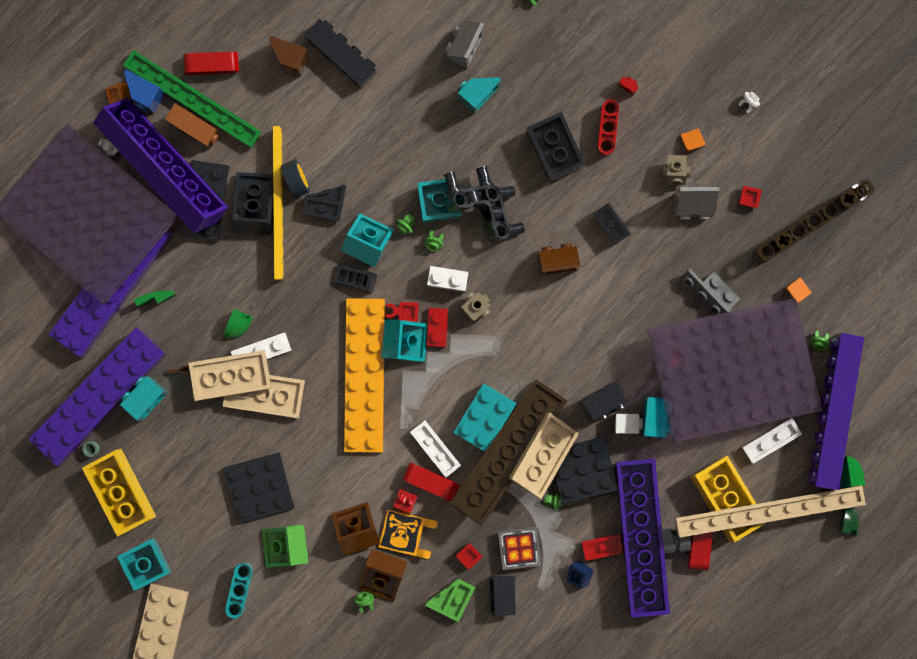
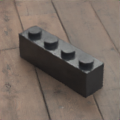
[304,18,377,89]

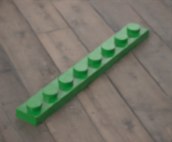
[123,50,262,148]

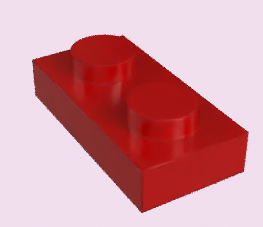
[427,308,448,347]
[581,534,623,561]

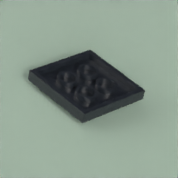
[555,437,619,506]
[224,452,295,523]

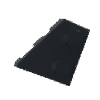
[302,185,347,222]

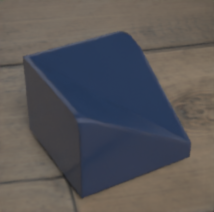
[566,561,594,590]

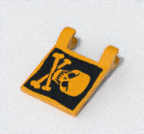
[379,510,438,559]

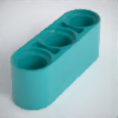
[225,562,253,619]

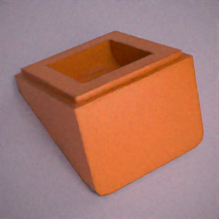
[105,83,132,105]
[680,128,706,153]
[785,277,811,304]

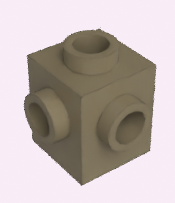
[663,155,690,186]
[461,292,491,322]

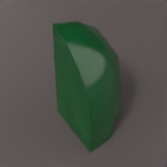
[839,507,860,535]

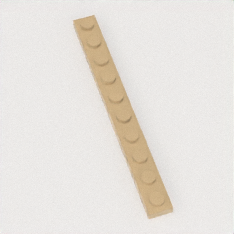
[674,486,866,538]

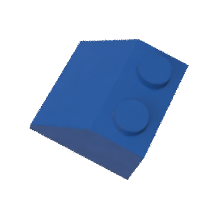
[124,70,165,114]

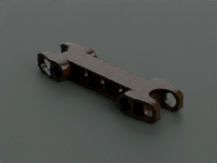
[753,179,875,263]

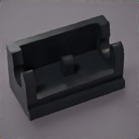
[593,202,633,245]
[490,576,516,616]

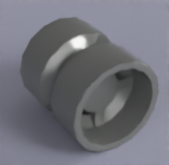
[662,528,691,554]

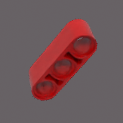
[183,52,239,75]
[597,99,619,157]
[402,462,460,501]
[688,513,713,571]

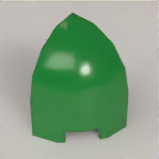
[223,309,253,339]
[839,456,865,489]

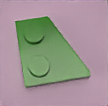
[425,578,476,622]

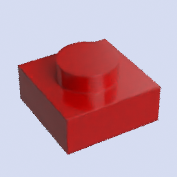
[618,76,639,96]
[738,185,762,209]
[456,543,483,570]

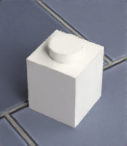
[615,414,643,434]

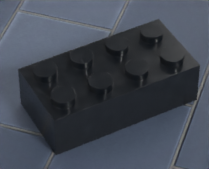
[578,381,628,423]

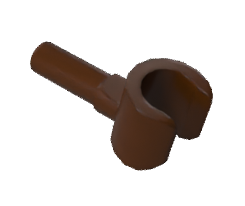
[166,365,191,377]

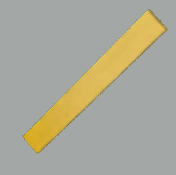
[273,126,284,281]

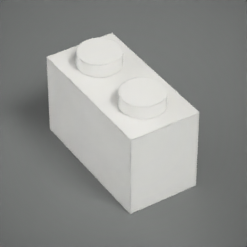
[427,266,468,293]

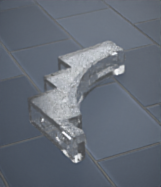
[400,334,501,429]

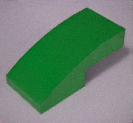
[134,290,177,307]

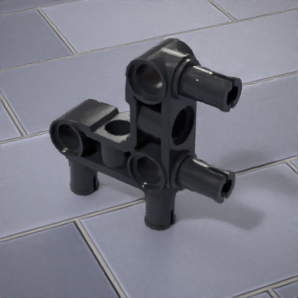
[444,166,525,243]

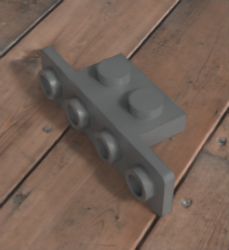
[679,269,742,333]

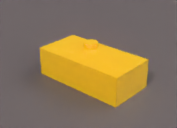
[82,449,156,537]
[690,456,767,543]

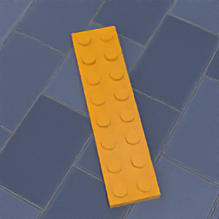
[344,299,385,452]

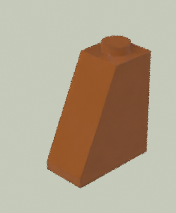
[165,103,219,148]

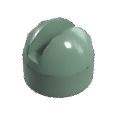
[83,441,100,457]

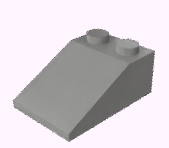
[445,22,484,69]
[675,187,719,220]

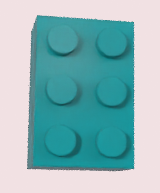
[454,383,517,452]

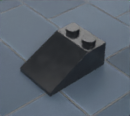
[232,172,274,235]

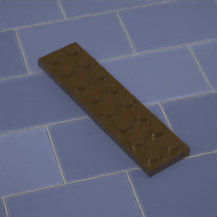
[450,379,568,526]

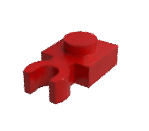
[385,302,419,322]

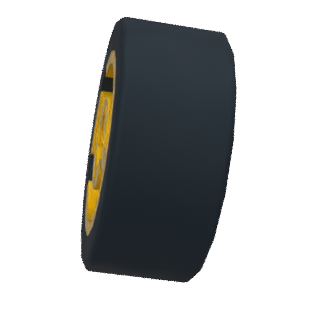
[281,159,310,198]

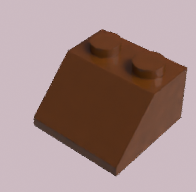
[269,36,309,77]
[538,243,581,275]
[331,502,380,556]
[357,549,408,602]

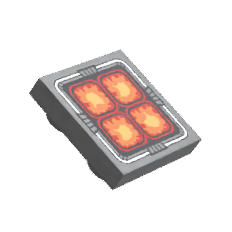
[498,527,541,570]

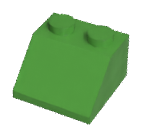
[262,524,308,568]

